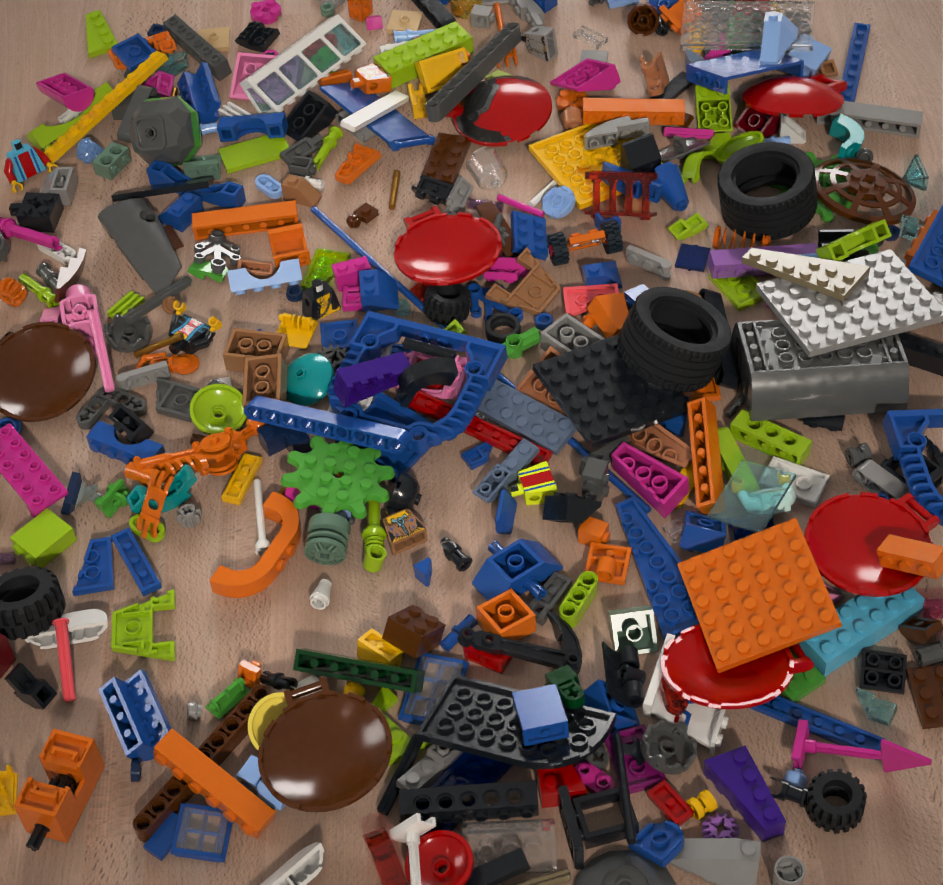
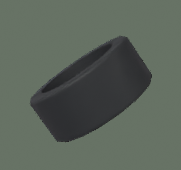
[485,313,521,344]

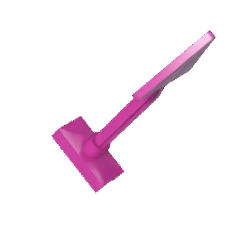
[791,719,932,773]

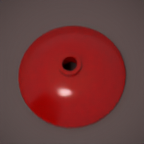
[405,830,474,885]

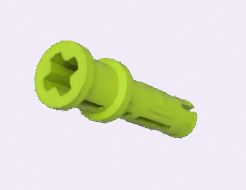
[314,126,344,170]
[18,273,60,308]

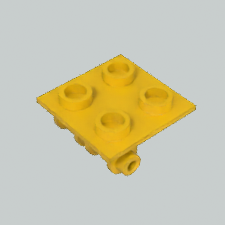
[276,313,318,349]

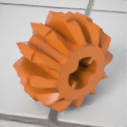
[0,277,28,307]

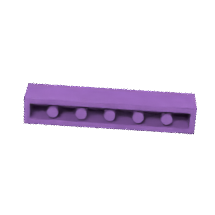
[707,243,818,279]

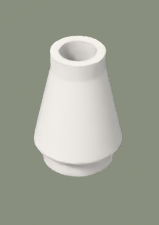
[310,579,332,610]

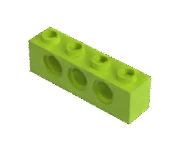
[730,409,812,466]

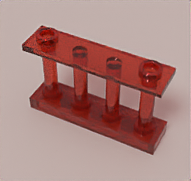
[585,170,658,220]

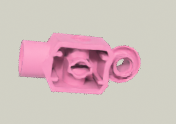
[59,284,103,359]

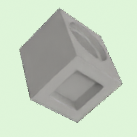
[470,4,495,29]

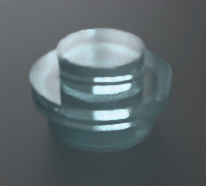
[393,299,411,316]

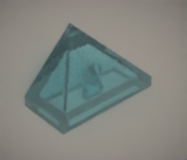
[903,154,929,191]

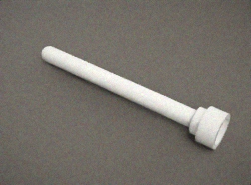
[253,479,271,557]

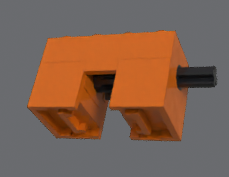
[13,728,105,851]

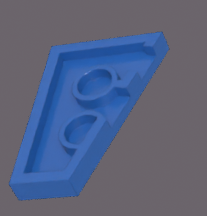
[72,536,115,596]

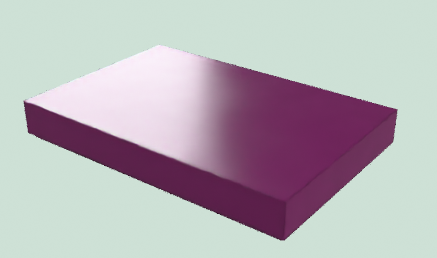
[604,724,667,794]

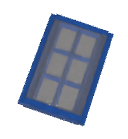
[398,653,469,725]

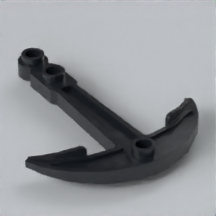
[457,611,582,675]

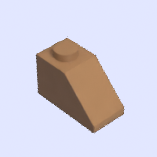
[281,174,322,208]

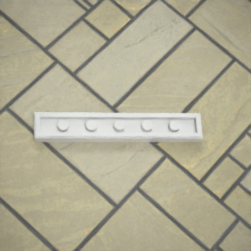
[340,90,409,132]

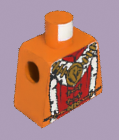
[350,63,392,94]

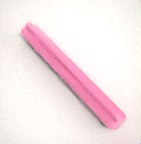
[88,310,115,393]

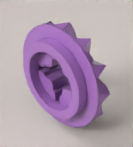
[702,812,739,838]

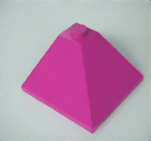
[550,58,621,92]

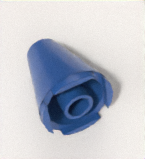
[647,162,689,211]

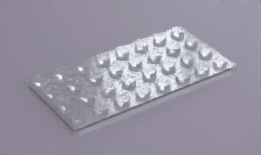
[680,0,815,51]

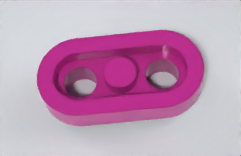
[575,762,614,793]

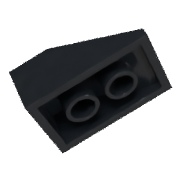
[286,90,339,142]

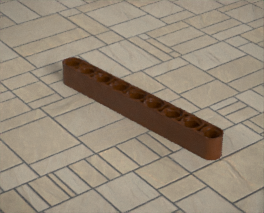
[133,685,271,842]

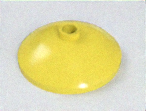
[248,692,299,750]

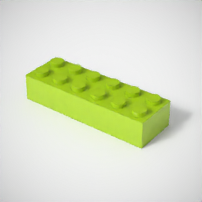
[373,21,474,89]

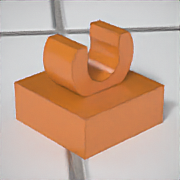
[237,660,262,688]

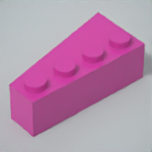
[611,442,689,519]

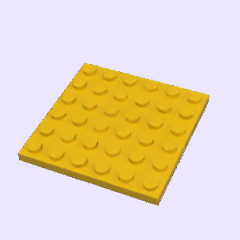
[529,124,663,210]

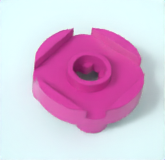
[250,0,282,25]

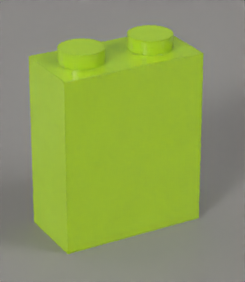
[10,508,77,568]

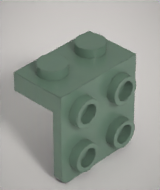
[183,154,222,180]

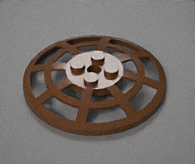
[815,158,916,225]

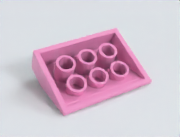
[229,52,304,105]

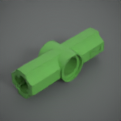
[502,327,541,359]

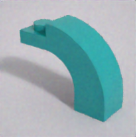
[829,113,865,158]
[126,464,197,514]

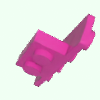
[483,257,539,283]

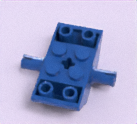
[472,538,563,601]

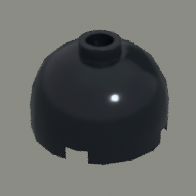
[387,471,422,512]

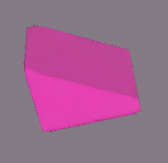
[366,15,383,30]

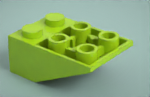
[694,83,733,133]

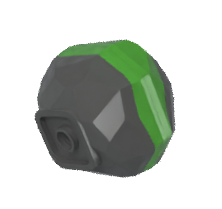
[130,96,202,166]

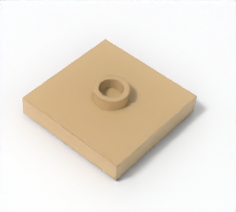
[386,10,423,34]
[198,27,231,52]

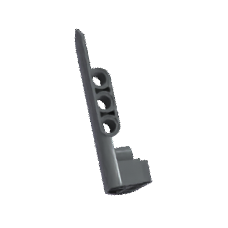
[98,198,182,295]

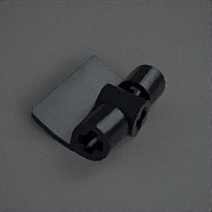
[602,641,646,708]

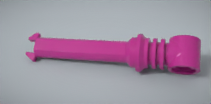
[0,217,63,251]

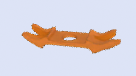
[136,468,174,539]

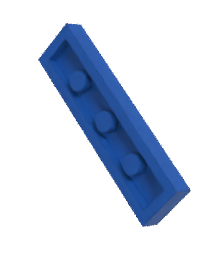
[111,528,162,597]

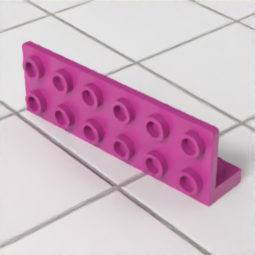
[0,423,69,518]

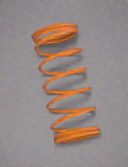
[712,226,771,249]

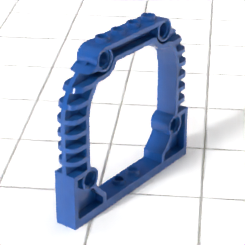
[328,311,508,453]
[882,409,943,526]

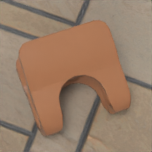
[639,52,669,97]

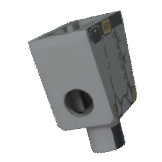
[521,26,559,62]

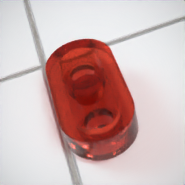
[659,677,688,716]

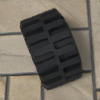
[423,283,471,325]
[806,769,867,834]

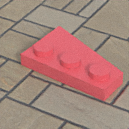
[563,283,619,317]

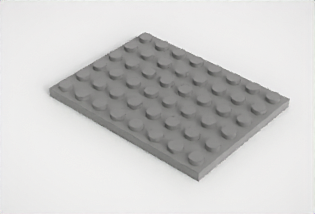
[756,249,943,357]

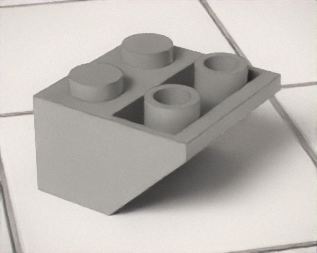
[40,167,78,206]

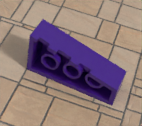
[333,352,411,408]
[703,745,786,842]

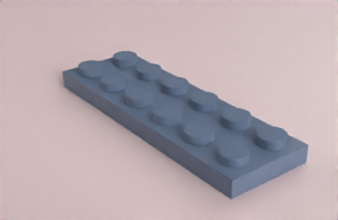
[477,379,577,456]

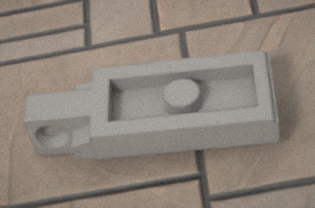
[444,175,474,214]

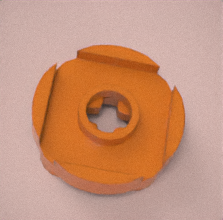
[556,90,589,112]

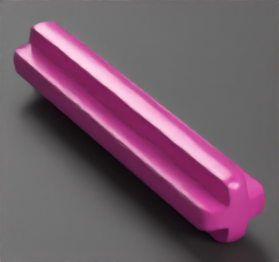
[664,127,714,140]

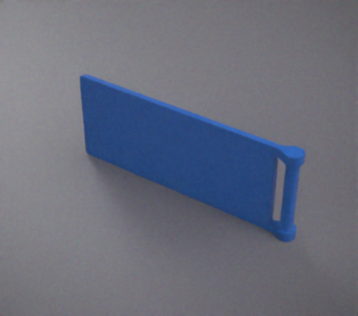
[320,82,436,152]

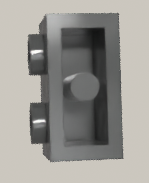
[582,457,610,502]

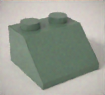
[607,605,658,654]

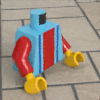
[4,139,58,193]

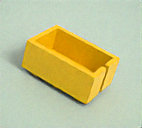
[414,47,469,94]

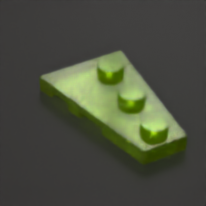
[301,248,351,291]

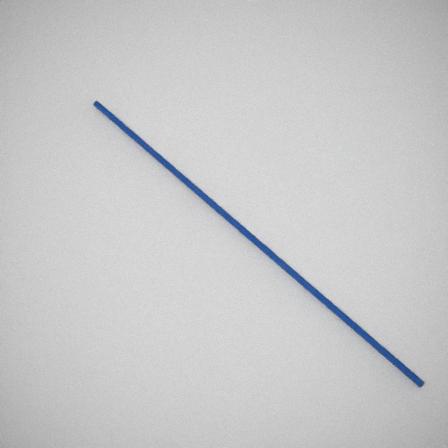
[311,206,652,514]

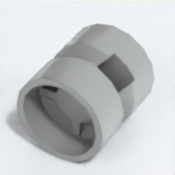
[772,855,805,885]

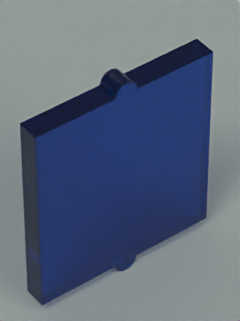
[675,244,711,272]

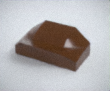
[898,616,943,645]

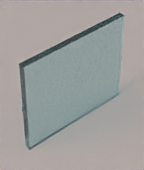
[707,460,796,532]

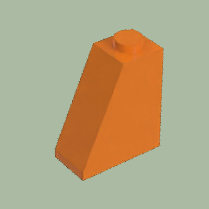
[587,292,628,338]

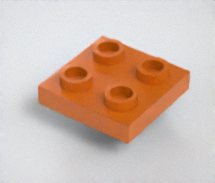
[584,542,632,586]

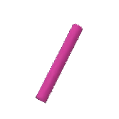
[497,194,545,218]

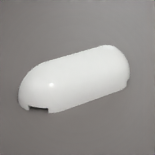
[25,609,108,649]
[260,842,324,885]

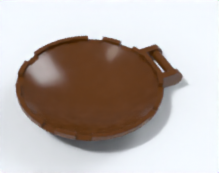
[0,322,96,422]
[258,676,392,813]

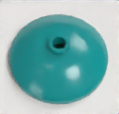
[286,353,334,406]

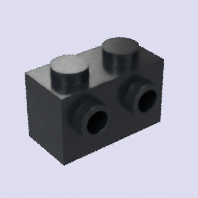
[108,403,154,444]

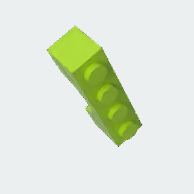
[816,219,892,261]

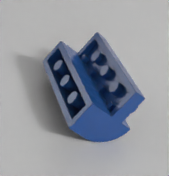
[177,62,221,124]
[98,669,171,761]

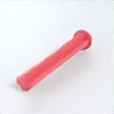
[52,618,76,703]

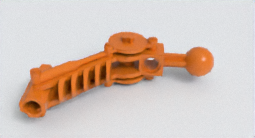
[124,419,267,487]

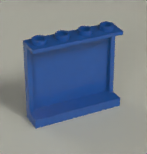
[334,392,433,484]

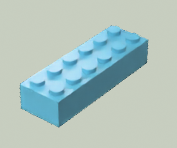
[799,587,925,677]

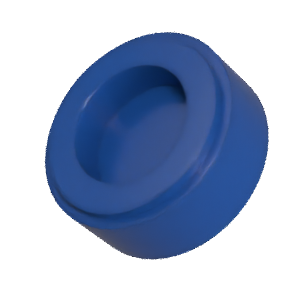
[535,313,553,331]

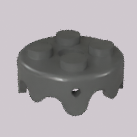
[104,308,153,353]
[640,719,698,775]

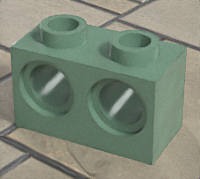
[92,142,131,180]

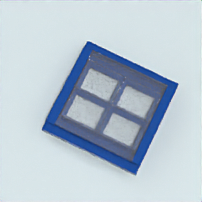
[170,803,233,863]

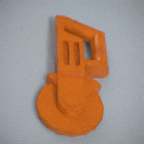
[135,352,200,375]

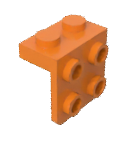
[659,0,705,38]

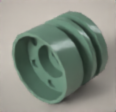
[304,513,351,565]

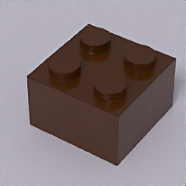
[382,605,446,659]

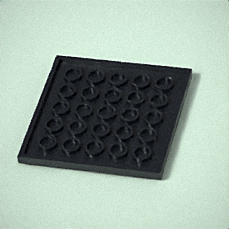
[532,334,689,449]

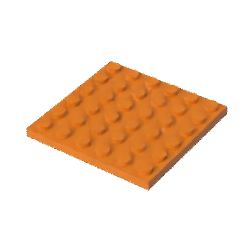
[677,518,842,673]

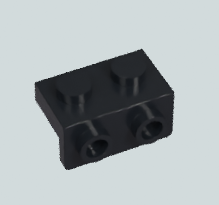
[411,175,453,206]

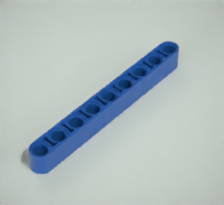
[244,396,411,454]

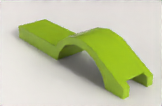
[682,132,732,184]

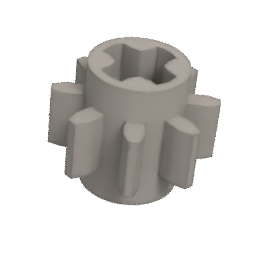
[176,504,202,528]

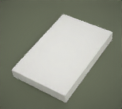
[759,456,830,508]

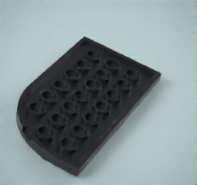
[416,674,617,770]

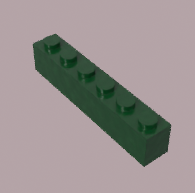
[293,648,425,693]

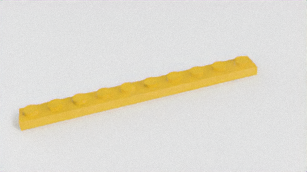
[44,51,168,164]

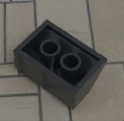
[898,332,943,376]

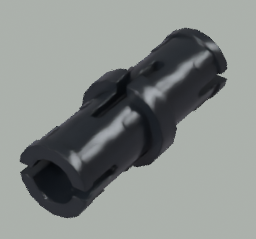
[260,671,298,691]

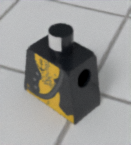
[302,279,341,321]

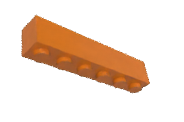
[582,98,685,125]
[192,200,299,240]
[687,397,726,516]
[153,728,276,839]

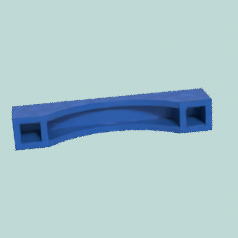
[146,160,246,209]

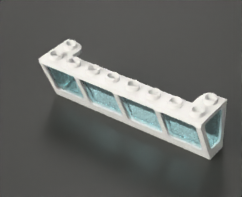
[239,14,366,114]

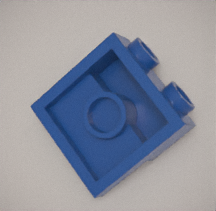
[112,33,156,72]

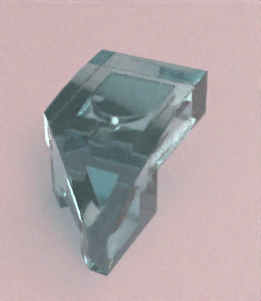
[856,688,898,726]

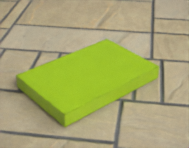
[708,273,764,312]

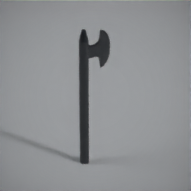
[613,729,645,845]

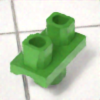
[94,479,131,518]

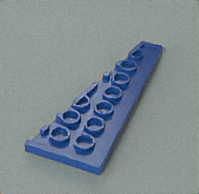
[616,497,700,641]

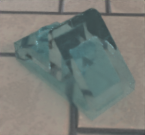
[899,214,924,241]

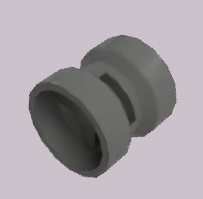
[845,443,872,467]

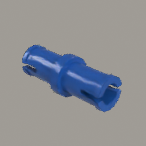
[439,614,478,652]

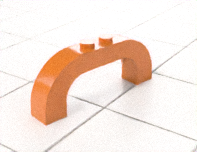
[209,491,302,598]

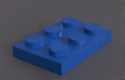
[510,210,548,261]

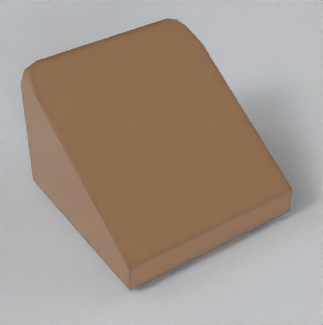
[818,59,838,77]

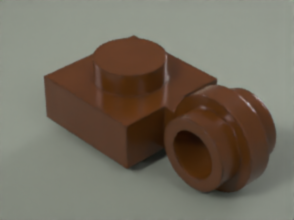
[346,203,379,228]

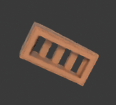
[236,259,273,279]

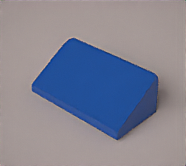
[495,489,517,534]

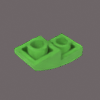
[187,261,230,283]

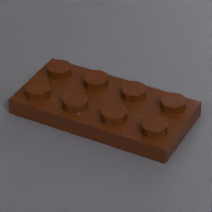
[420,133,471,186]

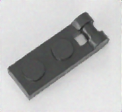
[528,571,573,626]

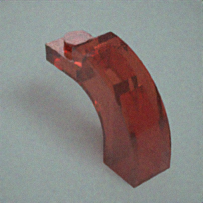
[362,827,407,885]

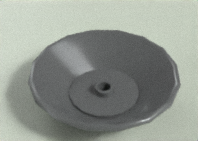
[574,850,676,885]

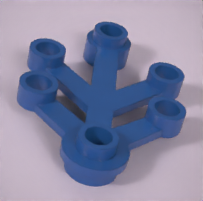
[466,283,523,325]

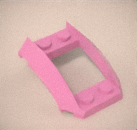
[393,351,468,400]

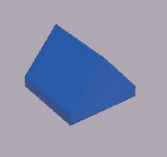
[414,558,433,587]

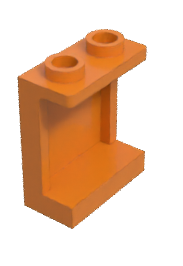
[267,223,311,271]

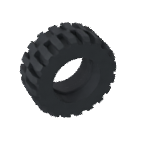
[0,566,66,640]

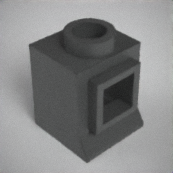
[289,155,317,178]

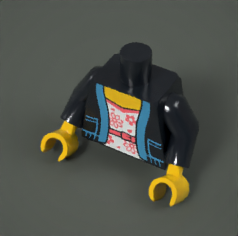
[168,300,222,355]

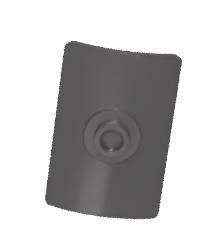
[659,135,711,163]

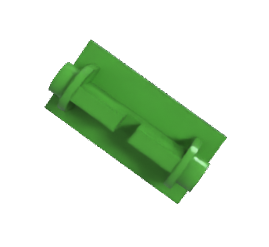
[205,677,250,720]

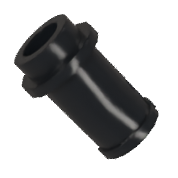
[656,17,669,36]

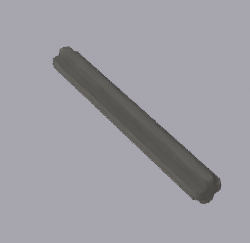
[125,276,192,324]

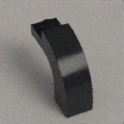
[397,357,458,407]

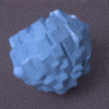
[76,137,104,164]

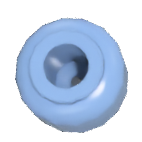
[783,768,807,788]

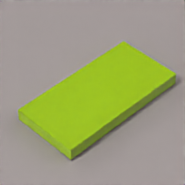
[218,135,289,174]

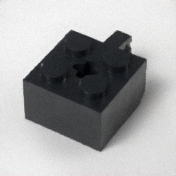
[9,192,64,233]

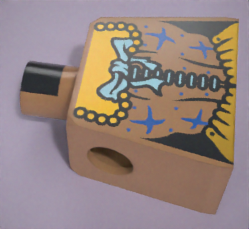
[382,507,428,556]

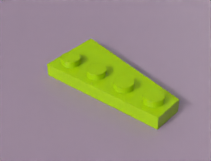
[85,10,118,58]

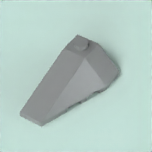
[669,838,761,885]

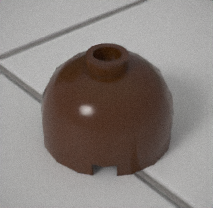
[627,3,659,36]

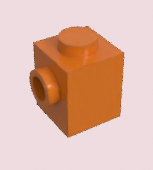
[578,517,611,546]

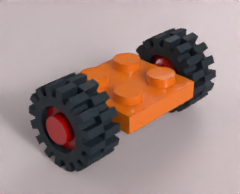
[547,220,623,266]

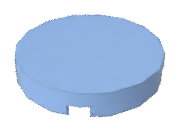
[542,186,576,219]

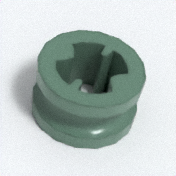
[320,2,335,17]

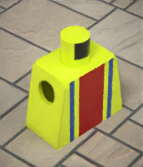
[508,461,558,505]

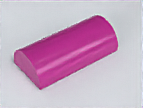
[36,72,94,112]

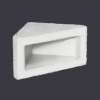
[779,113,806,144]

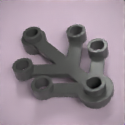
[194,230,241,274]

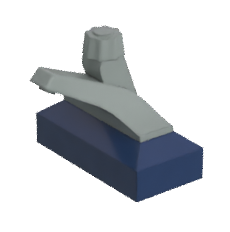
[61,471,102,515]

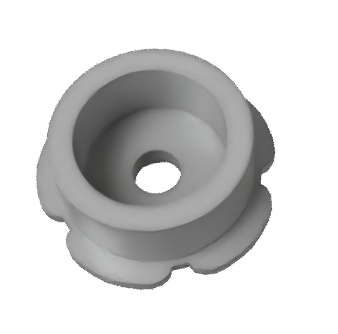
[187,700,202,721]

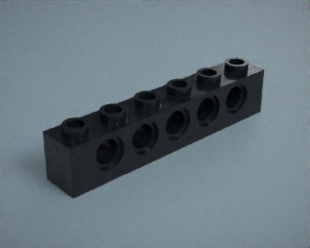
[399,780,539,825]

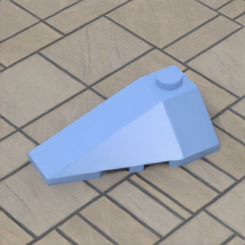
[760,11,798,65]

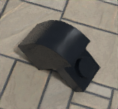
[4,663,57,710]

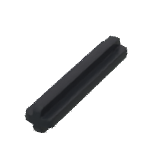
[402,338,457,359]

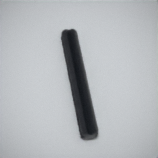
[377,734,423,816]

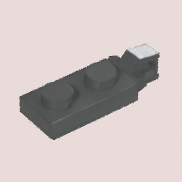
[280,134,323,167]

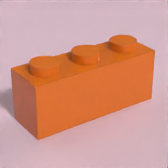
[876,534,943,580]

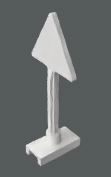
[389,813,436,885]

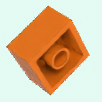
[476,588,536,641]

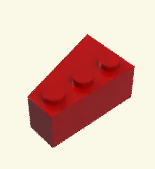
[537,764,587,808]

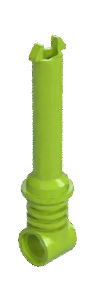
[361,484,387,573]

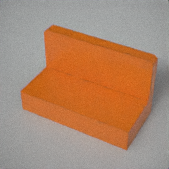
[318,69,353,93]

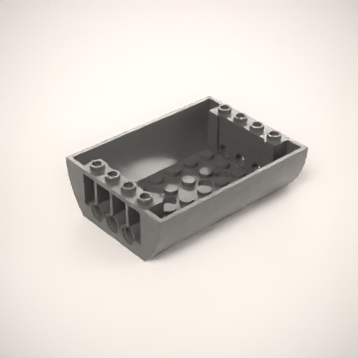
[732,319,909,421]

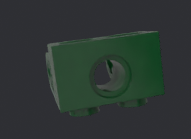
[544,665,585,709]

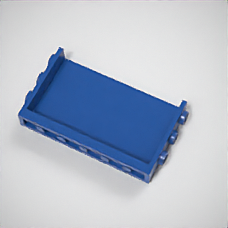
[686,49,804,94]

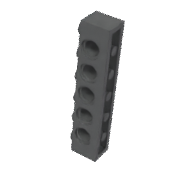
[163,14,232,82]

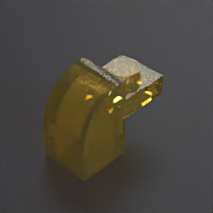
[450,0,482,19]

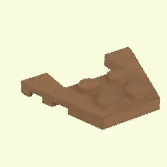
[485,247,561,316]

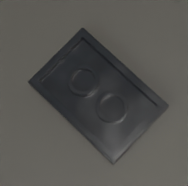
[558,785,584,870]

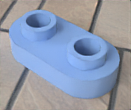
[255,174,283,199]

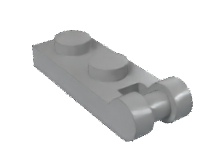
[626,244,672,281]
[116,360,171,393]

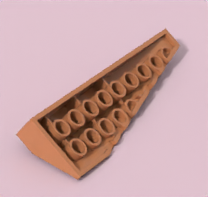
[516,346,692,469]

